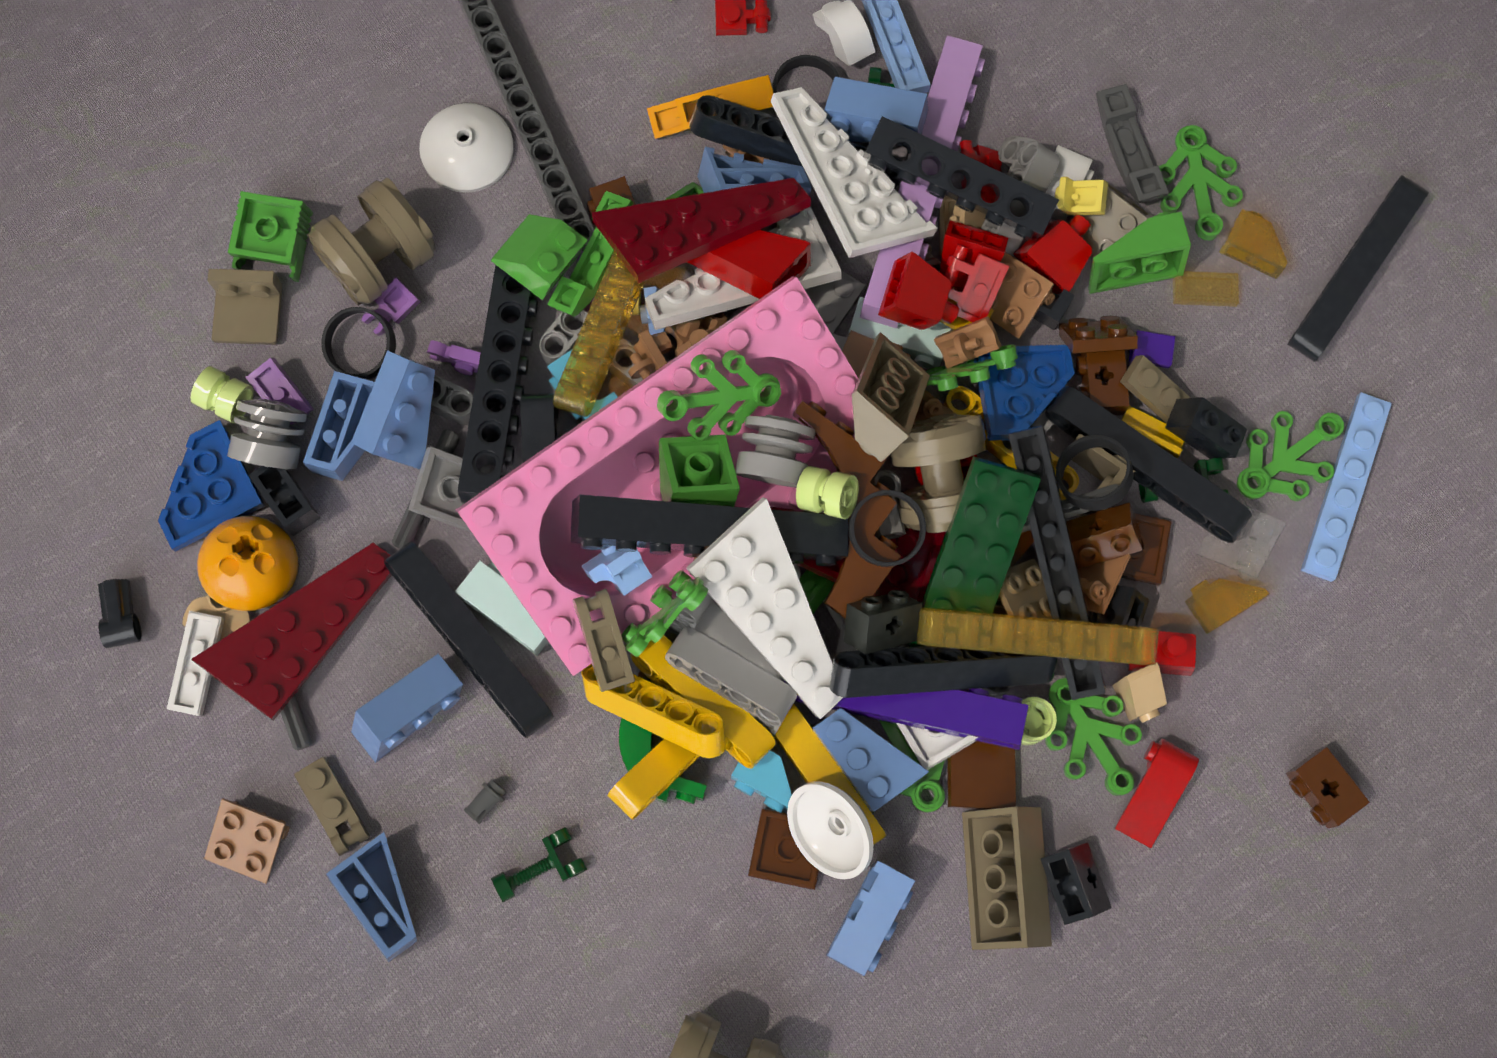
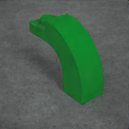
[619,718,707,804]

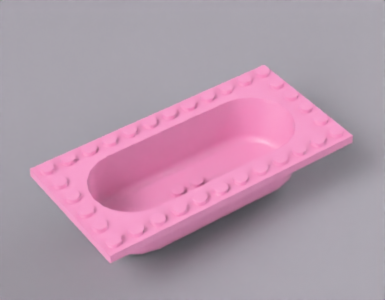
[456,276,858,676]

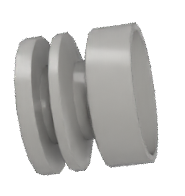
[227,399,307,469]
[735,415,816,488]

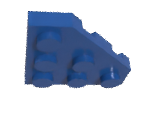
[974,345,1075,441]
[158,420,265,552]

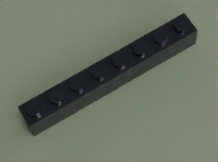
[1009,425,1106,700]
[571,495,848,566]

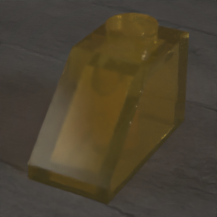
[1219,209,1288,279]
[1184,578,1269,634]

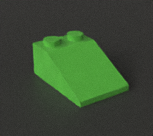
[1088,212,1191,294]

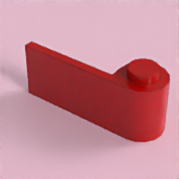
[1114,738,1199,848]

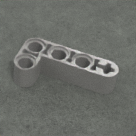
[981,136,1060,257]
[539,310,643,388]
[670,579,784,682]
[665,627,797,737]

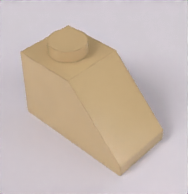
[1112,662,1167,723]

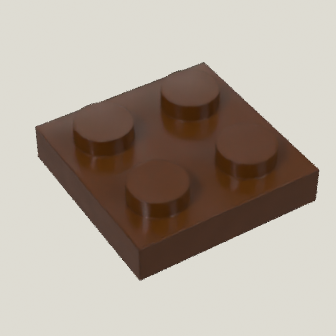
[1059,315,1138,353]

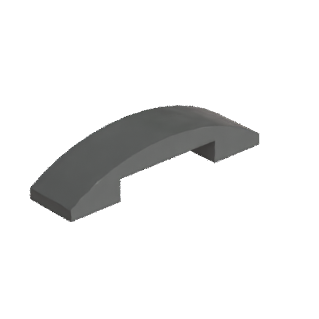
[1096,84,1169,204]

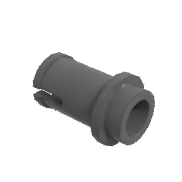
[464,779,507,824]

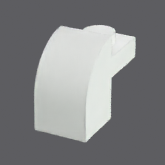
[813,0,875,66]

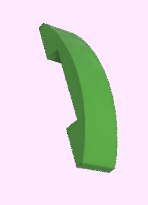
[547,191,633,317]

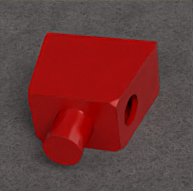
[1013,215,1092,294]
[940,220,1008,291]
[878,252,959,330]
[1128,630,1196,676]

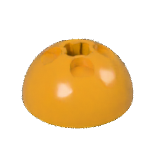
[197,516,299,611]

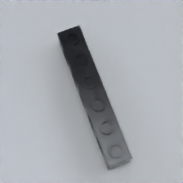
[863,116,1059,240]

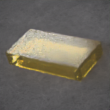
[1173,271,1239,307]

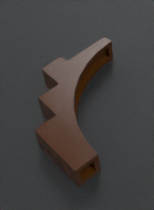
[793,401,901,619]

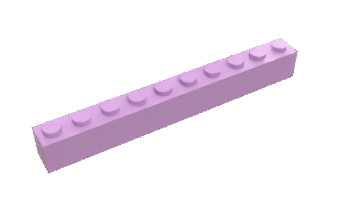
[860,35,985,328]

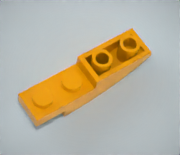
[647,75,774,139]

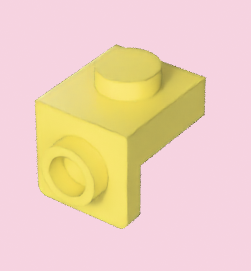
[1055,177,1108,215]

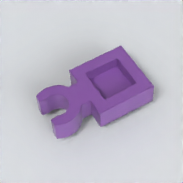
[362,277,421,336]
[427,340,481,375]

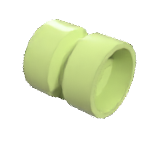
[190,366,254,424]
[796,466,859,519]
[1021,697,1057,745]

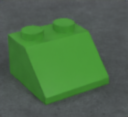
[491,214,587,300]
[659,435,740,507]

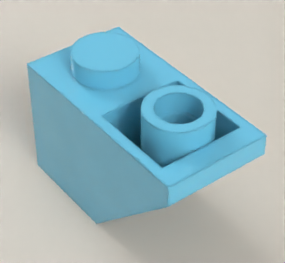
[731,751,792,813]

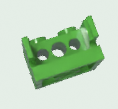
[228,191,313,282]

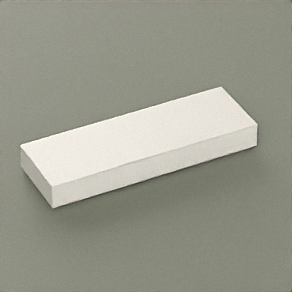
[167,611,225,716]

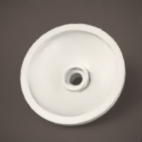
[419,103,514,193]
[787,781,873,879]

